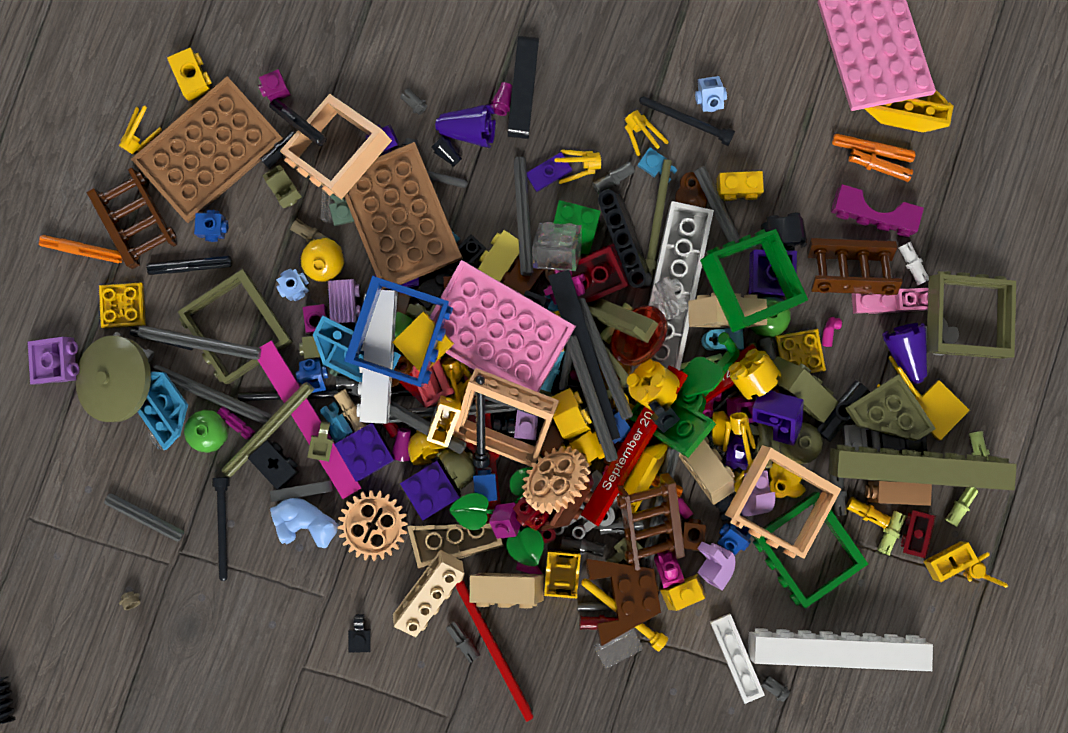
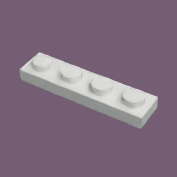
[710,613,765,704]

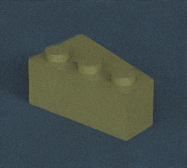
[773,356,839,423]

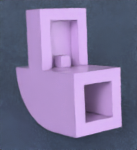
[741,470,775,516]
[697,541,735,591]

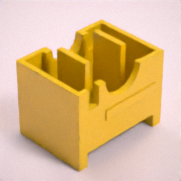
[544,550,581,599]

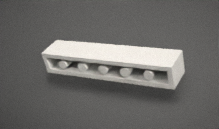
[357,290,398,424]

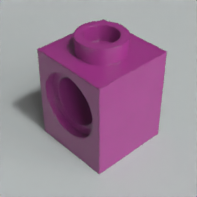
[303,304,328,336]

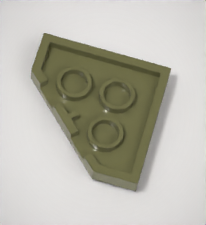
[845,374,936,441]

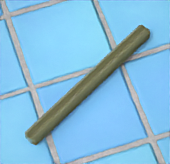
[222,382,314,477]

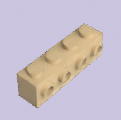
[393,550,465,637]

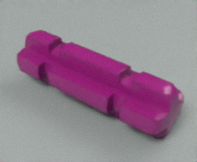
[217,407,255,440]

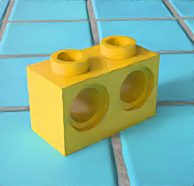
[923,541,979,582]

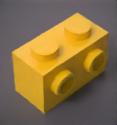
[716,171,764,201]

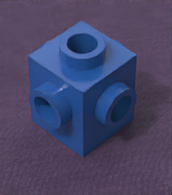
[194,210,229,242]
[296,358,329,393]
[717,523,751,556]

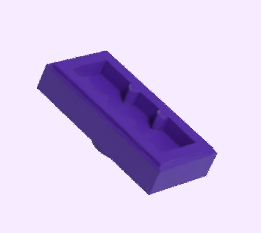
[527,152,572,193]

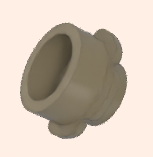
[119,591,141,610]

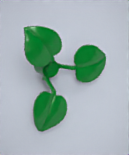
[450,467,544,566]

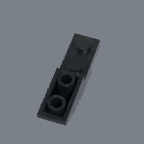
[411,234,486,310]

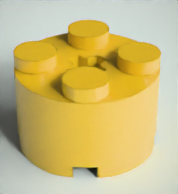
[728,349,781,400]
[626,359,680,411]
[560,424,605,467]

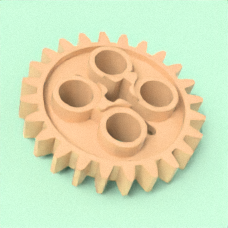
[522,446,591,514]
[337,490,408,561]

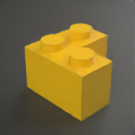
[551,388,592,440]

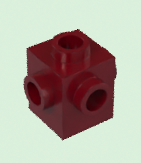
[513,497,552,531]

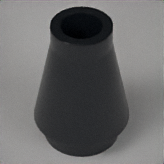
[431,136,462,167]

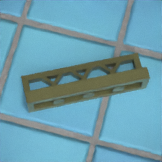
[588,298,659,343]

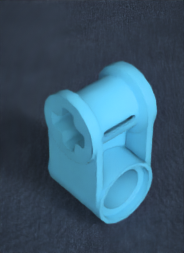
[701,328,744,351]

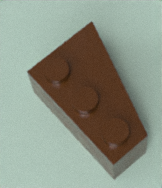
[500,255,547,295]

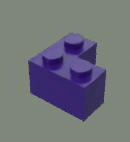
[752,390,804,446]

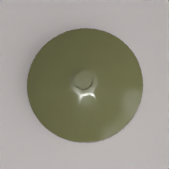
[76,336,151,422]

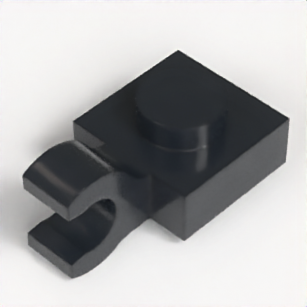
[648,399,680,433]
[348,614,371,653]

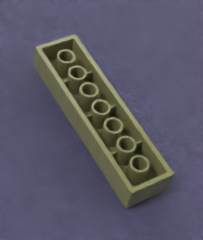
[828,445,1017,490]

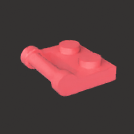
[412,358,455,408]

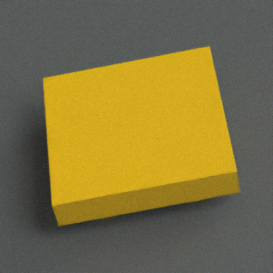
[99,283,146,328]
[392,311,455,372]
[775,329,826,373]
[918,380,970,441]

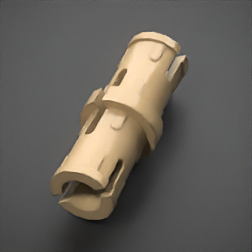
[334,389,367,432]

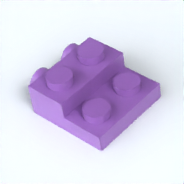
[28,337,79,384]

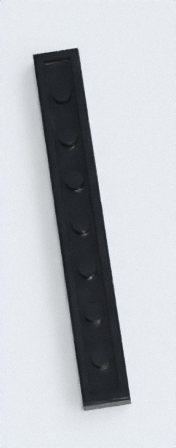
[548,270,621,444]

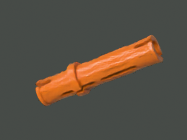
[848,148,913,182]

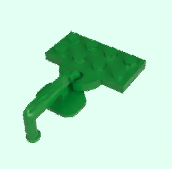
[628,332,740,458]

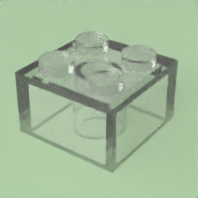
[532,222,582,271]

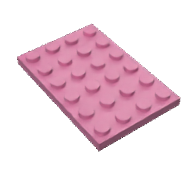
[818,0,936,111]
[430,260,576,392]

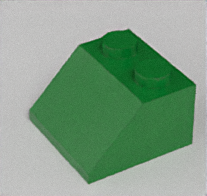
[548,200,601,255]

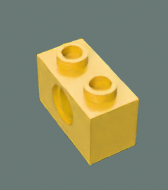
[167,48,212,101]

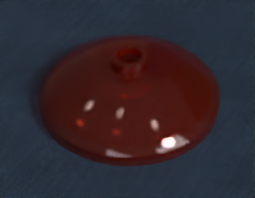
[611,305,668,366]

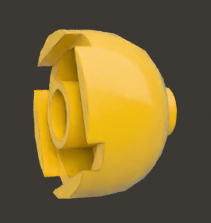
[301,238,344,282]
[408,430,448,465]

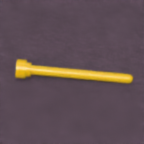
[581,578,669,652]

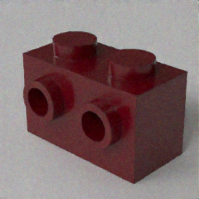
[901,510,937,558]

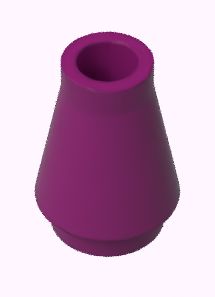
[490,82,513,116]
[392,428,411,461]

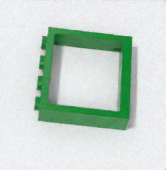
[700,229,808,333]
[751,492,868,609]

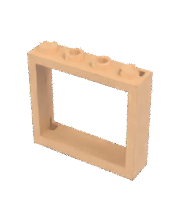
[280,94,392,200]
[453,368,559,467]
[725,445,841,559]

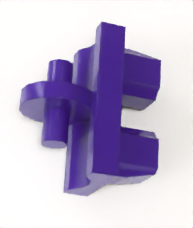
[725,434,749,470]

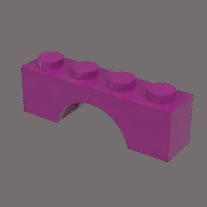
[831,184,924,237]

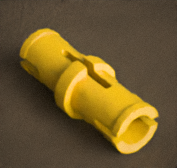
[846,497,891,529]

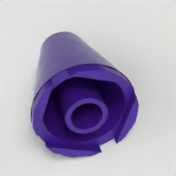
[435,105,496,148]
[882,323,927,384]

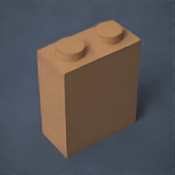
[865,481,932,506]

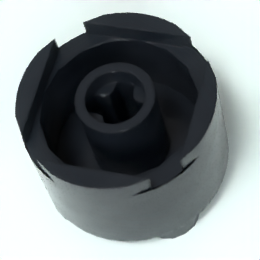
[761,212,808,251]

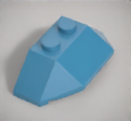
[313,315,401,382]
[138,372,188,450]

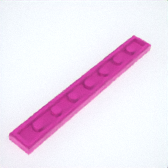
[258,340,362,499]

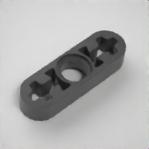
[269,481,333,502]

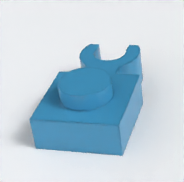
[637,147,677,183]

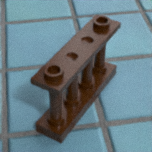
[86,168,177,269]
[807,238,902,296]
[617,473,685,571]

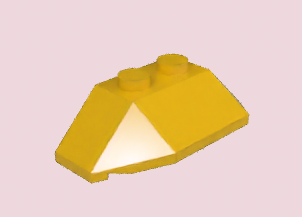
[864,90,954,132]
[623,442,670,513]

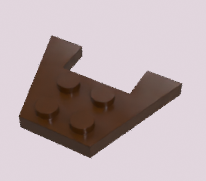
[585,558,661,646]

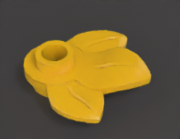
[769,462,806,498]

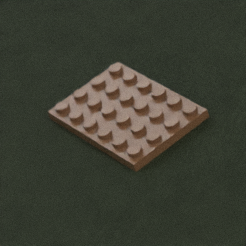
[131,76,283,223]
[336,142,463,290]

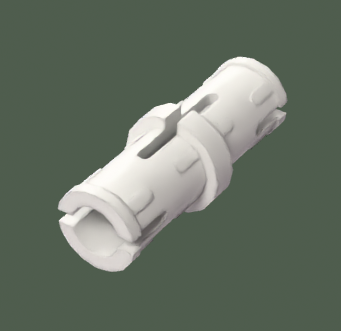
[898,241,929,285]

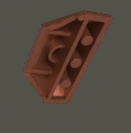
[538,453,594,531]

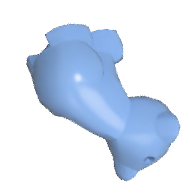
[270,498,339,548]

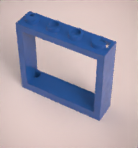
[344,276,453,387]

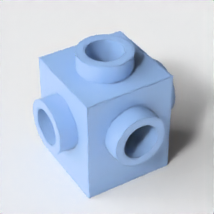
[695,76,727,112]
[276,269,309,301]

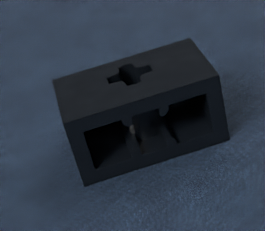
[248,440,299,490]

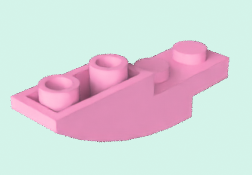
[852,288,928,314]

